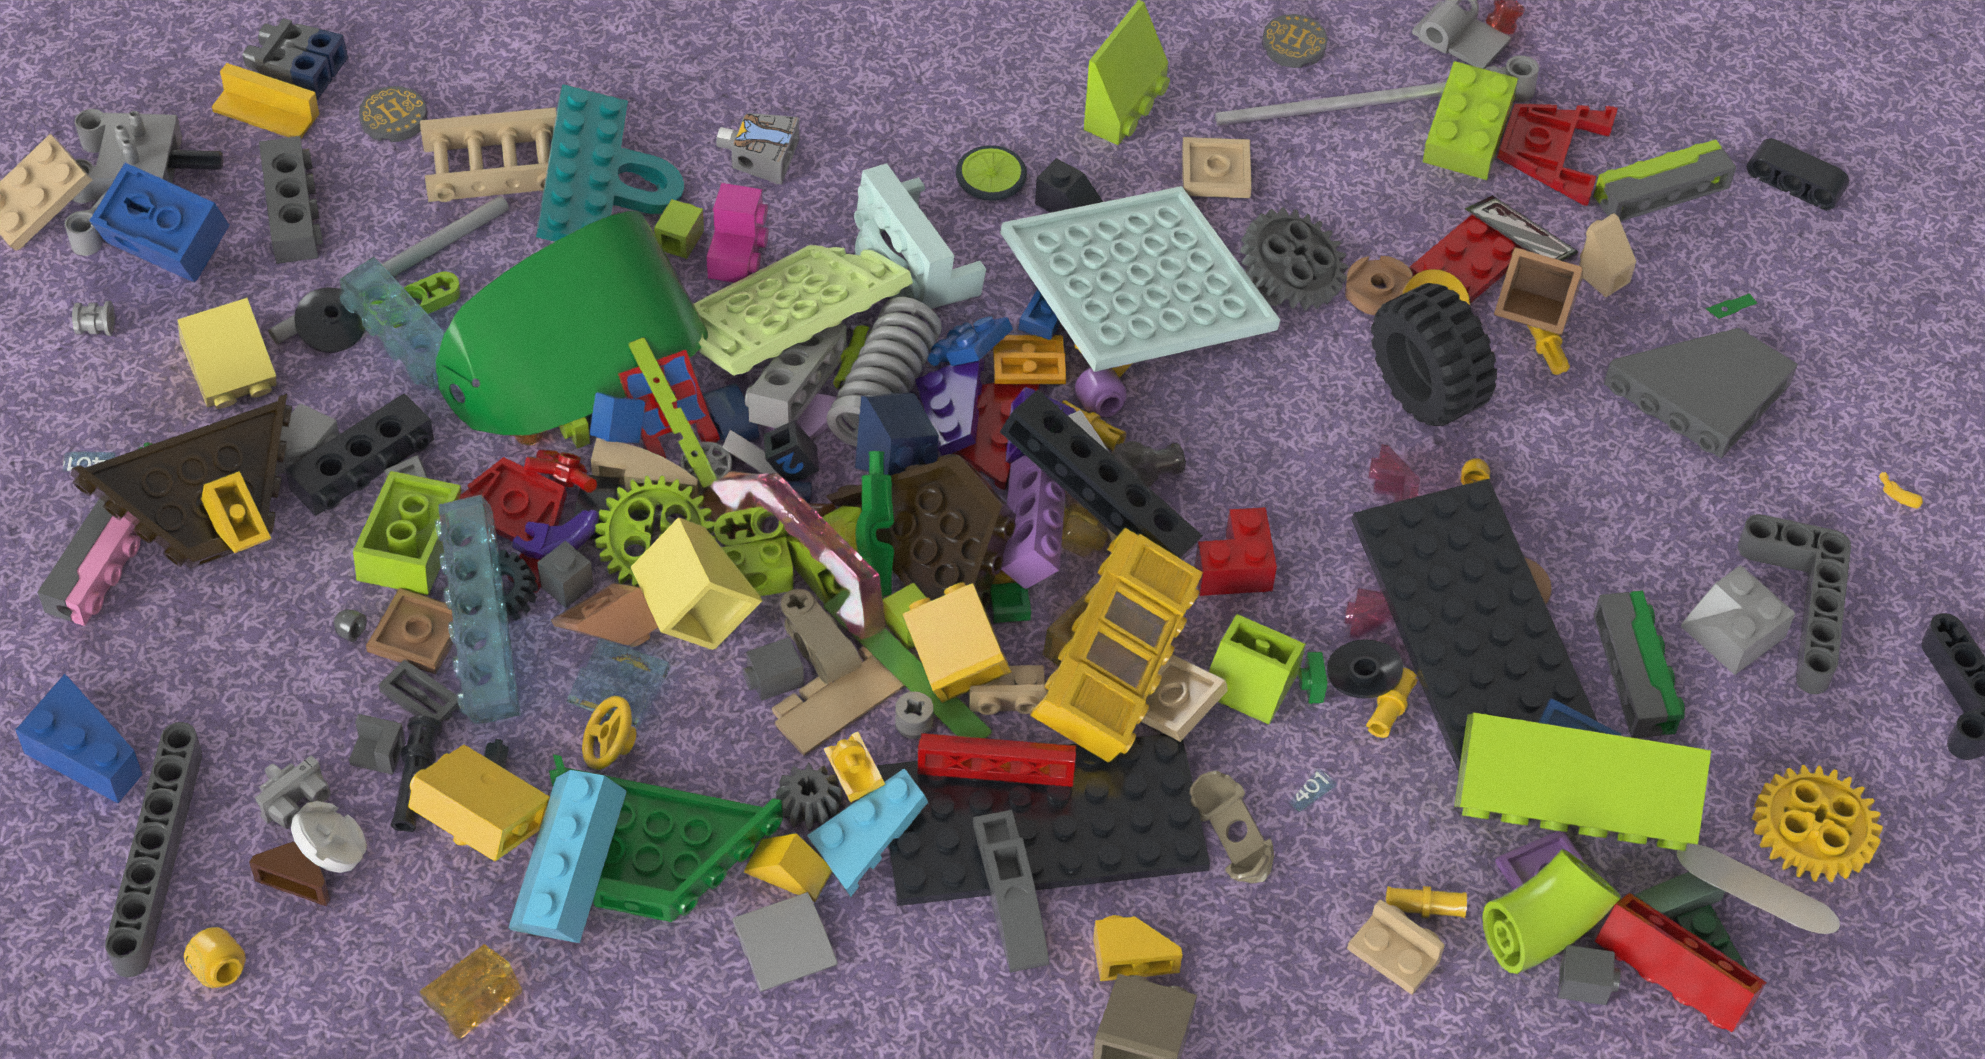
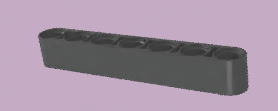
[105,722,202,978]

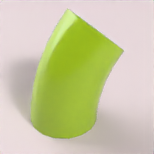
[1482,849,1622,974]

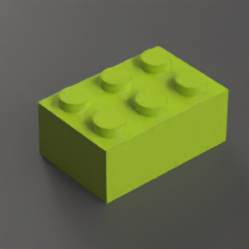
[1423,61,1518,180]

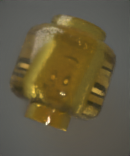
[1061,503,1108,557]

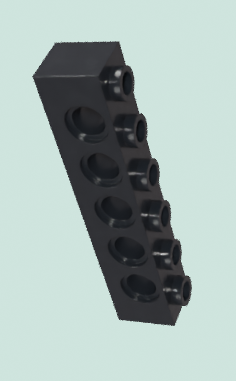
[1000,389,1203,560]

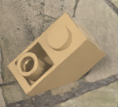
[1579,213,1636,298]

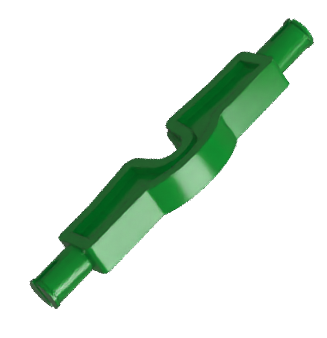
[855,451,894,619]

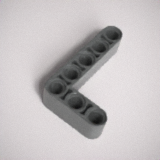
[1737,514,1851,694]

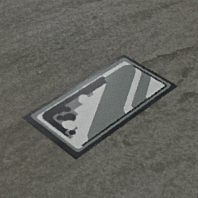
[1465,195,1579,261]

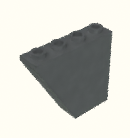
[1604,328,1798,459]

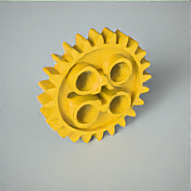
[1752,765,1883,882]

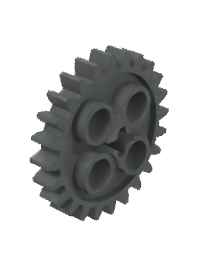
[1240,207,1348,310]

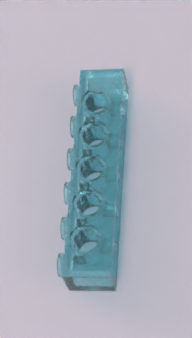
[435,494,521,725]

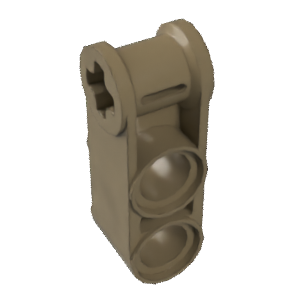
[780,589,861,684]

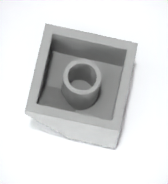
[1681,565,1795,675]

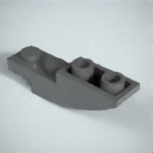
[973,810,1049,973]

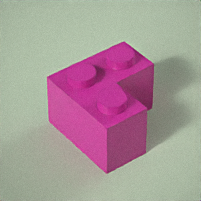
[706,183,769,283]

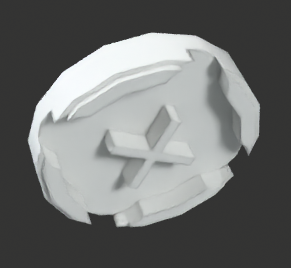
[291,801,367,873]

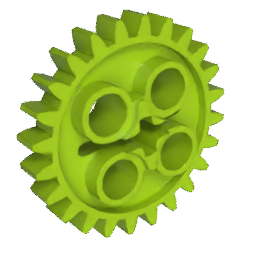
[595,475,716,587]

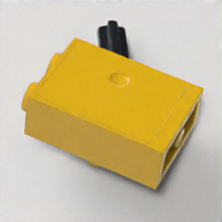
[408,739,550,862]

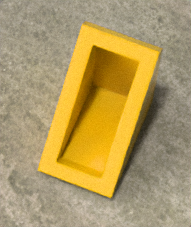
[744,833,832,902]

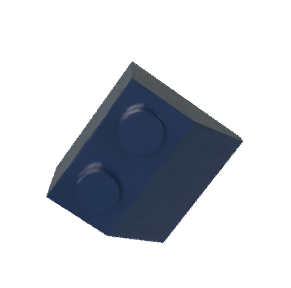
[855,393,939,475]

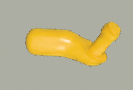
[1879,472,1923,509]

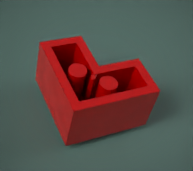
[1195,507,1277,596]

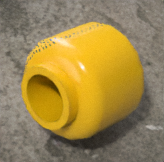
[184,927,246,988]

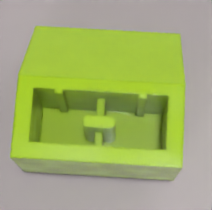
[786,506,862,604]
[1209,614,1306,725]

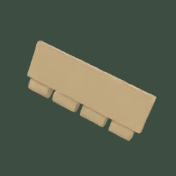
[772,638,905,756]

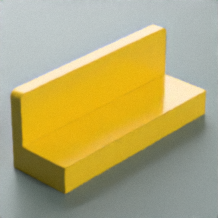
[212,63,319,138]

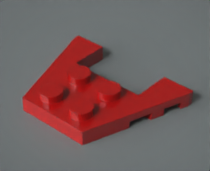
[1497,104,1618,206]
[447,457,567,594]

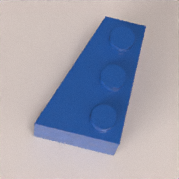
[15,674,143,803]

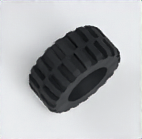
[1371,283,1497,426]

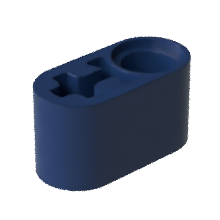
[702,383,760,442]

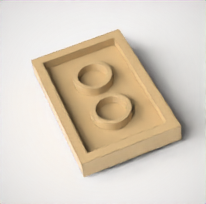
[0,134,92,251]

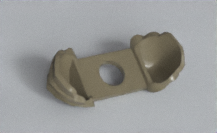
[1190,771,1274,883]

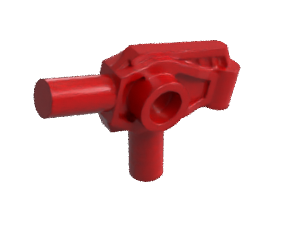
[524,450,597,493]

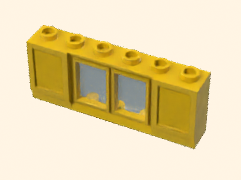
[1030,528,1203,763]

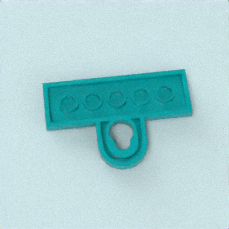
[536,84,684,242]

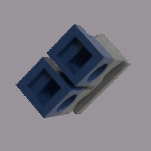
[242,18,348,100]

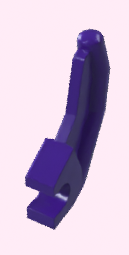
[512,510,600,560]

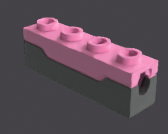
[37,498,141,626]

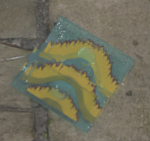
[566,638,671,728]

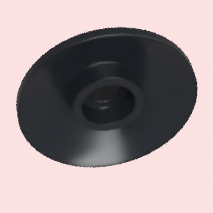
[294,287,366,353]
[1327,639,1403,699]

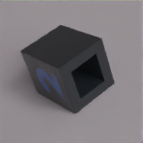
[764,420,819,481]

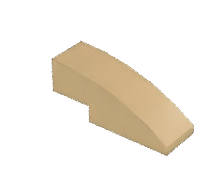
[591,438,699,499]

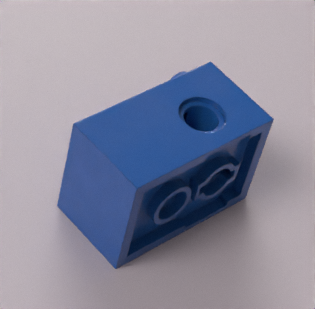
[89,162,230,282]

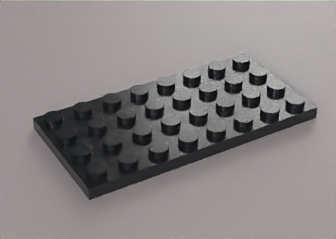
[1351,479,1598,773]
[877,734,1210,906]

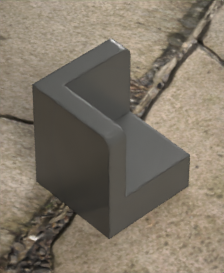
[349,714,406,775]

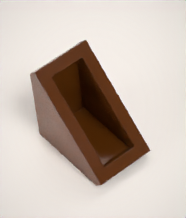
[249,841,330,906]

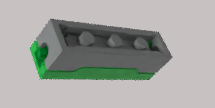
[1593,590,1685,738]

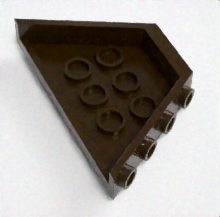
[70,394,292,569]
[825,454,1016,609]

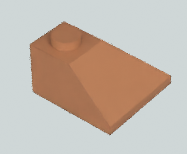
[551,583,659,647]

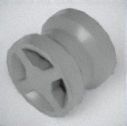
[895,692,933,739]

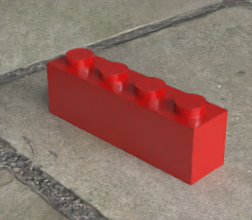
[1594,893,1767,1032]

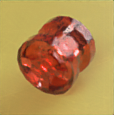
[1485,0,1525,34]

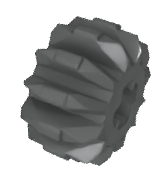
[776,762,842,831]

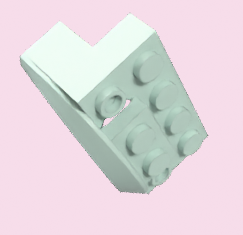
[854,163,986,309]

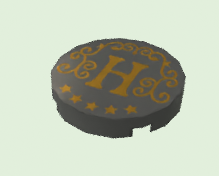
[1262,14,1328,68]
[359,86,427,142]

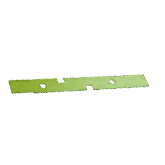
[629,338,718,488]

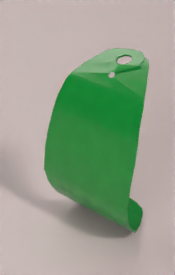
[436,211,708,435]

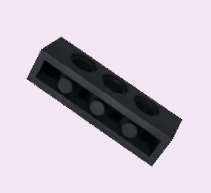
[285,393,434,516]

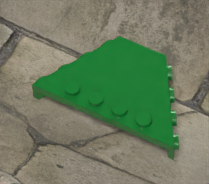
[549,754,783,922]

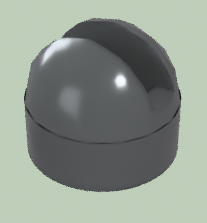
[334,609,367,642]

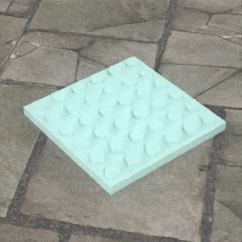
[1000,186,1280,372]

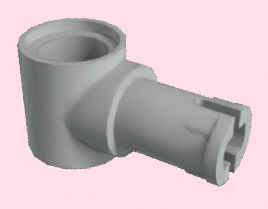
[65,191,107,256]

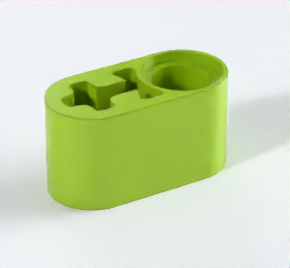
[714,505,790,546]

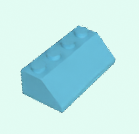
[509,770,627,943]

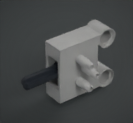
[72,109,223,203]

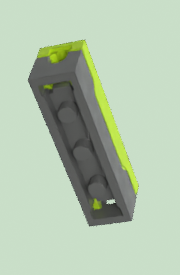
[1593,139,1736,222]

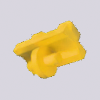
[824,731,886,803]

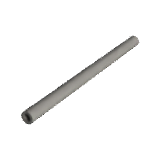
[268,196,509,345]

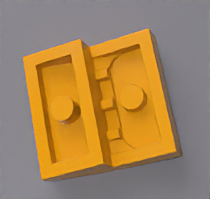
[993,335,1066,384]

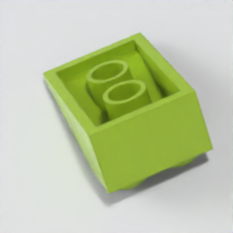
[353,471,462,595]

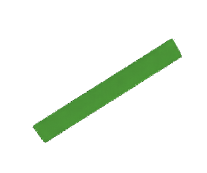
[823,590,992,738]

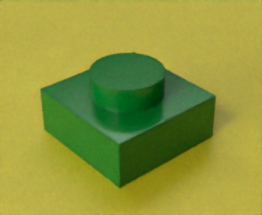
[990,583,1031,623]
[1298,652,1328,704]

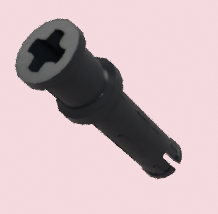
[391,715,443,832]

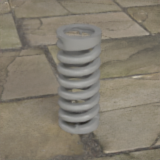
[826,297,942,447]

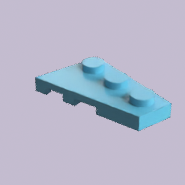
[807,769,928,897]

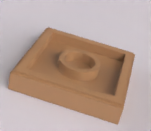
[366,588,469,674]

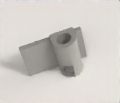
[1412,0,1511,69]

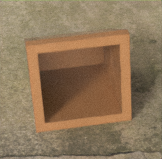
[1494,247,1583,335]

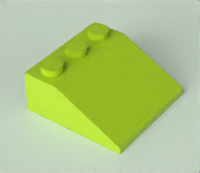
[1084,0,1170,145]

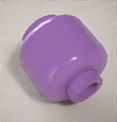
[1075,367,1127,418]

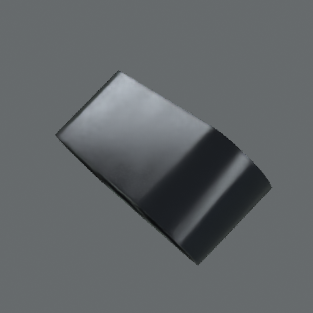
[1747,138,1850,211]

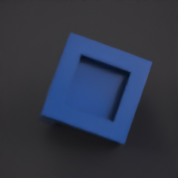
[590,392,645,443]

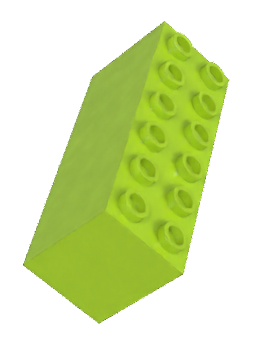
[1454,713,1711,851]

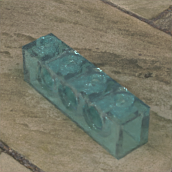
[339,256,445,392]

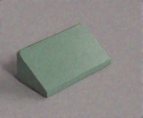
[1635,872,1725,921]

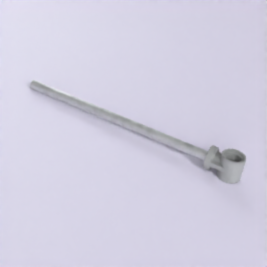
[1215,55,1539,126]

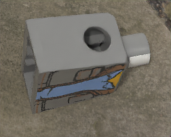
[716,113,800,185]

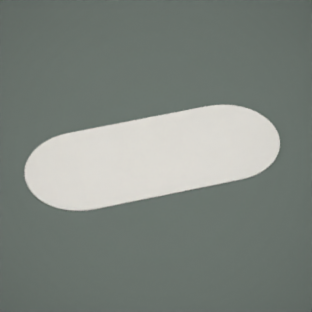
[1677,844,1840,934]

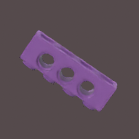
[1001,455,1066,589]

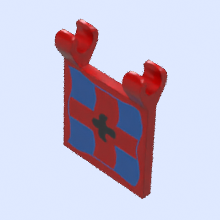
[618,350,720,458]

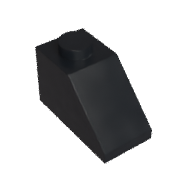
[1035,158,1103,213]

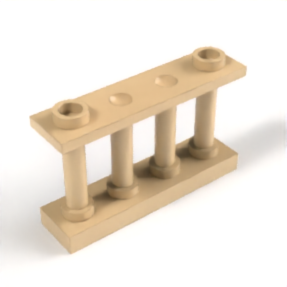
[420,107,556,202]

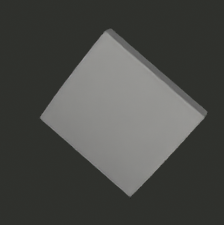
[732,892,838,992]

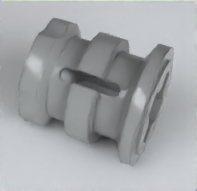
[72,301,115,336]

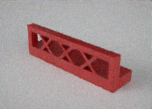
[917,733,1076,787]

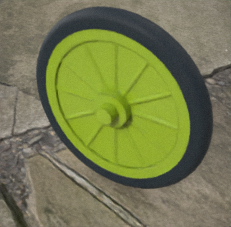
[956,145,1027,201]

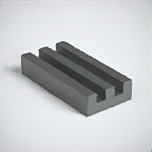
[378,659,463,724]

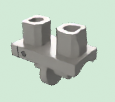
[255,755,331,829]

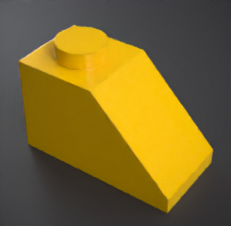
[201,471,271,553]
[1093,915,1183,981]

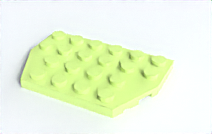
[694,245,913,376]

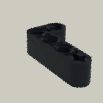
[1921,613,1985,760]

